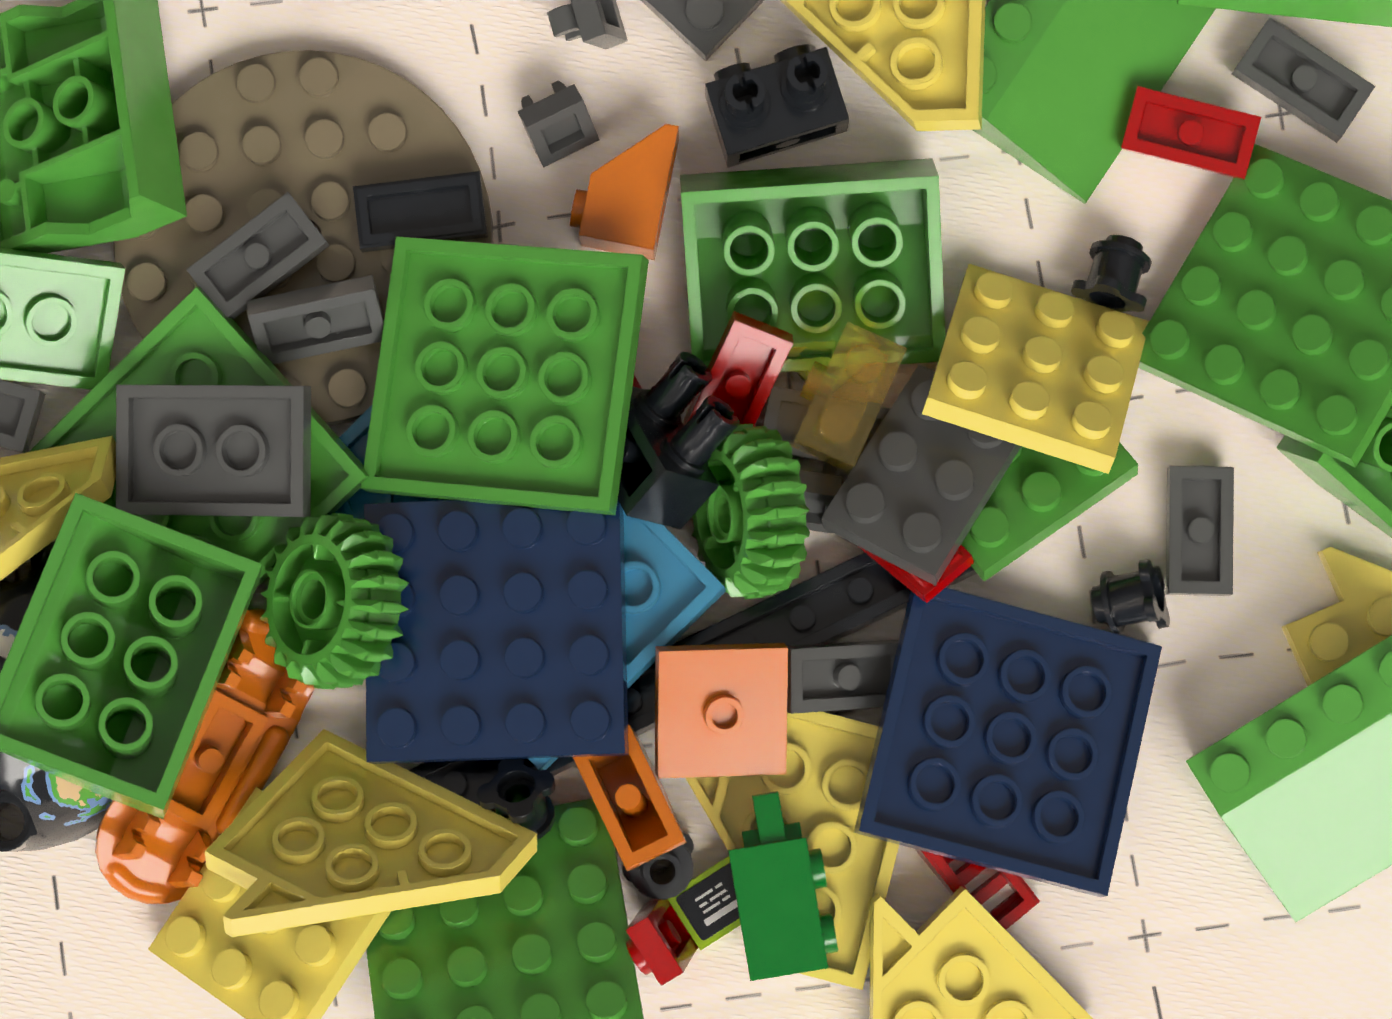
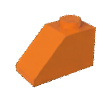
[570,124,679,261]
[573,725,687,871]

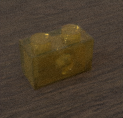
[790,322,907,472]

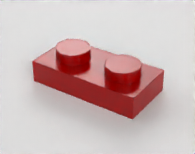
[1121,86,1262,180]
[683,311,794,427]
[626,899,698,986]

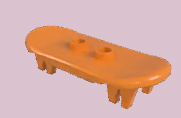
[95,609,314,904]

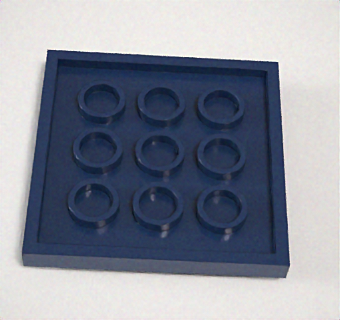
[364,500,629,764]
[854,588,1162,898]

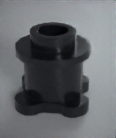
[1071,235,1152,312]
[1091,559,1170,634]
[477,759,556,840]
[622,831,694,900]

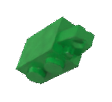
[728,791,838,981]

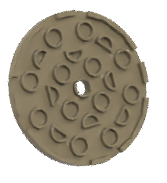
[114,50,494,426]

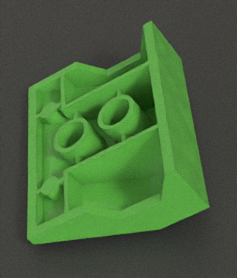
[0,0,187,253]

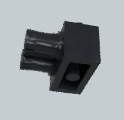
[705,44,849,168]
[618,351,740,530]

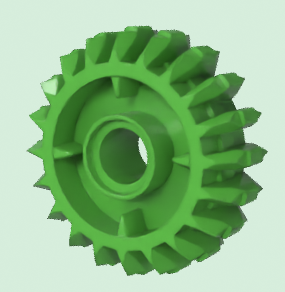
[691,424,810,599]
[260,513,409,690]

